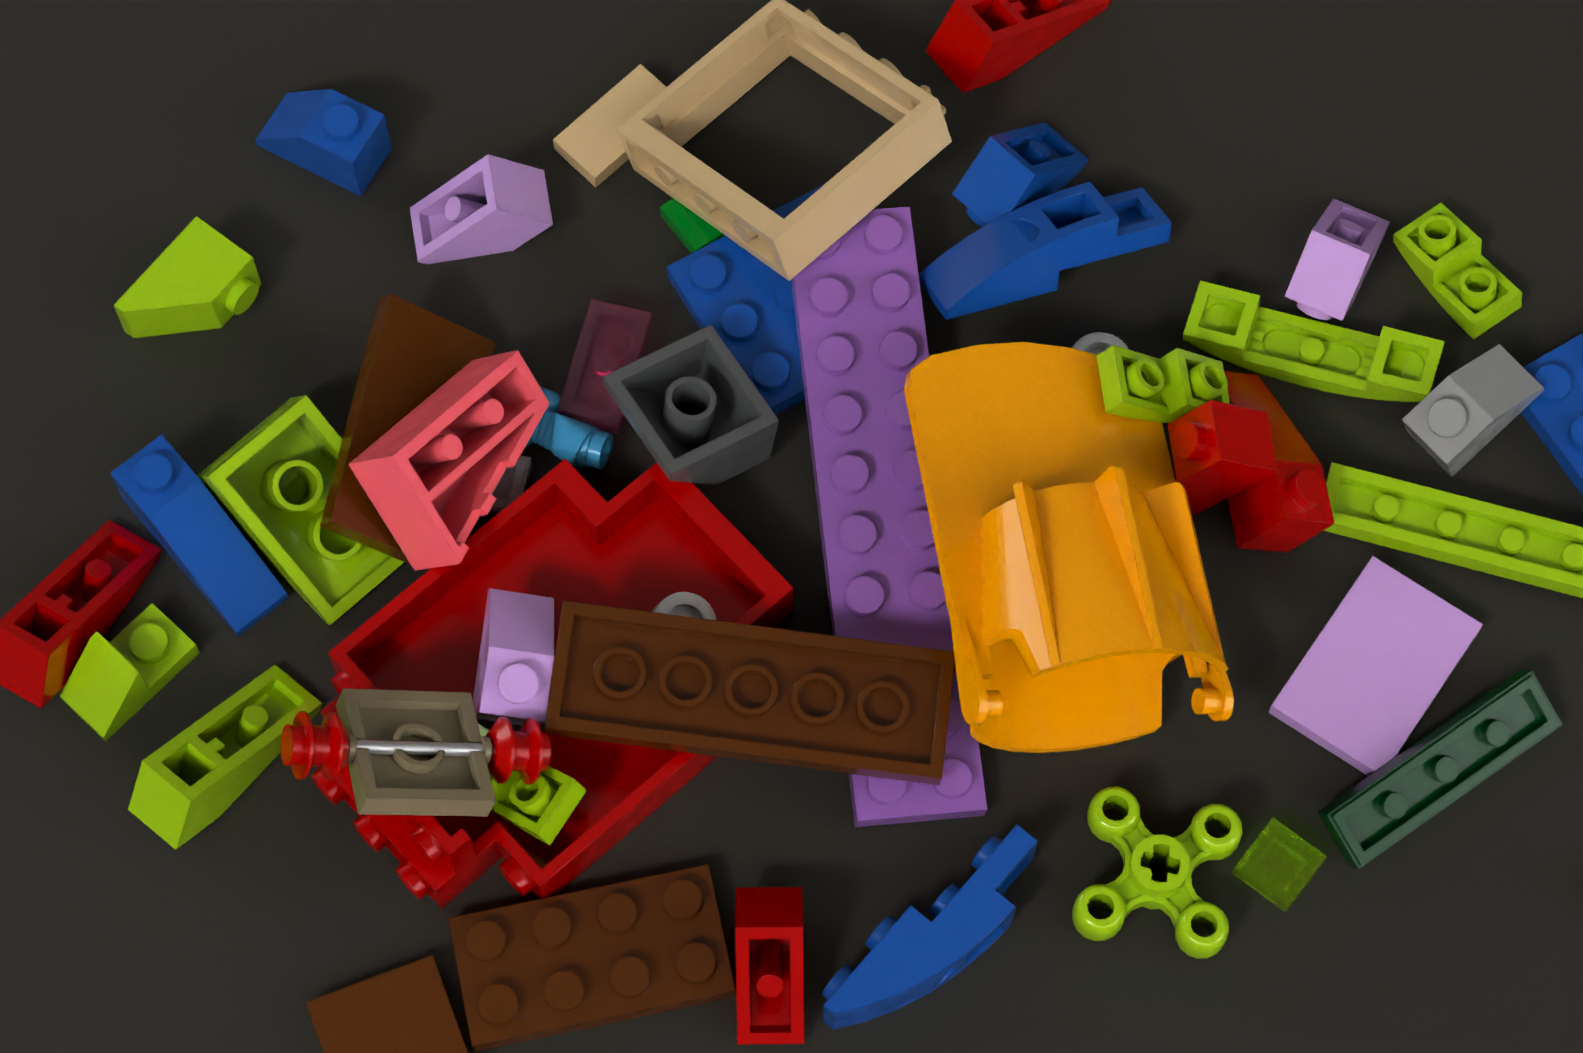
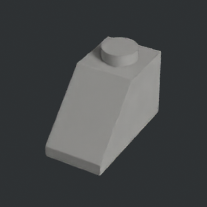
[1402,344,1544,477]

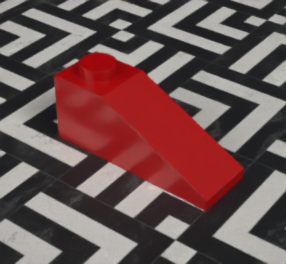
[925,0,1112,93]
[1224,371,1335,553]
[0,520,162,709]

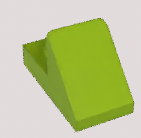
[60,603,200,741]

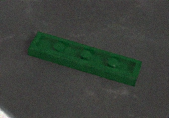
[1318,669,1563,869]

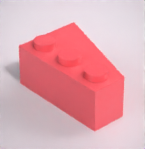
[348,350,550,571]

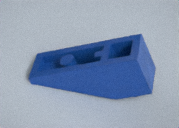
[110,434,289,637]

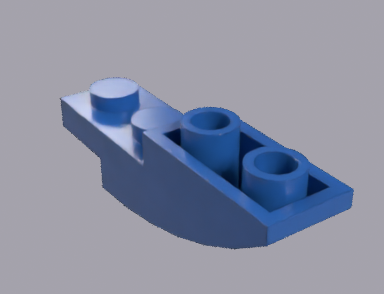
[919,182,1172,320]
[822,824,1037,1030]

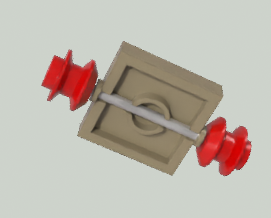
[280,688,551,817]

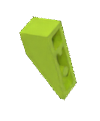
[128,665,322,850]

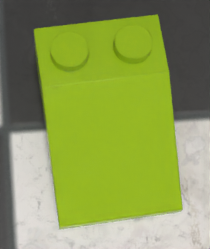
[197,395,404,625]

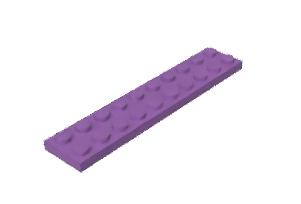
[786,207,987,827]

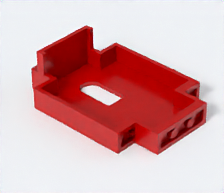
[310,459,794,909]

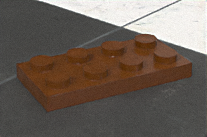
[448,864,736,1052]

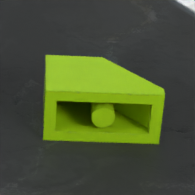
[113,216,262,338]

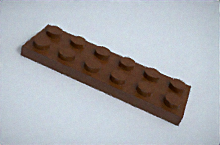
[545,600,955,785]

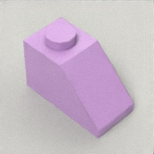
[410,154,553,264]
[1284,198,1390,321]
[473,588,554,725]

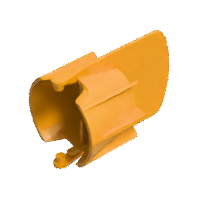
[904,342,1234,753]

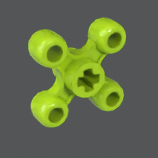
[1072,786,1243,959]

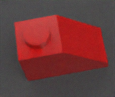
[1168,400,1278,517]
[735,887,804,1045]

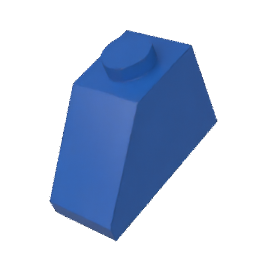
[255,89,392,197]
[952,122,1089,227]

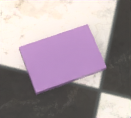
[1268,556,1483,776]

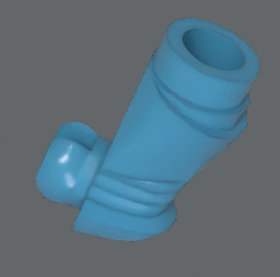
[526,387,613,470]

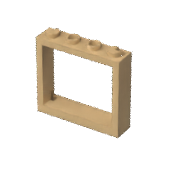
[616,0,952,281]

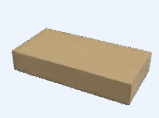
[553,64,666,188]

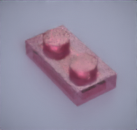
[558,299,652,434]

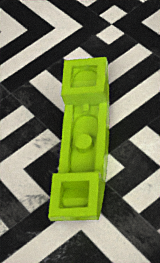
[1183,280,1445,402]

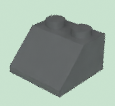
[602,325,779,485]

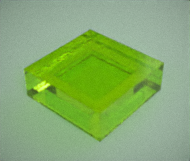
[1232,817,1327,913]

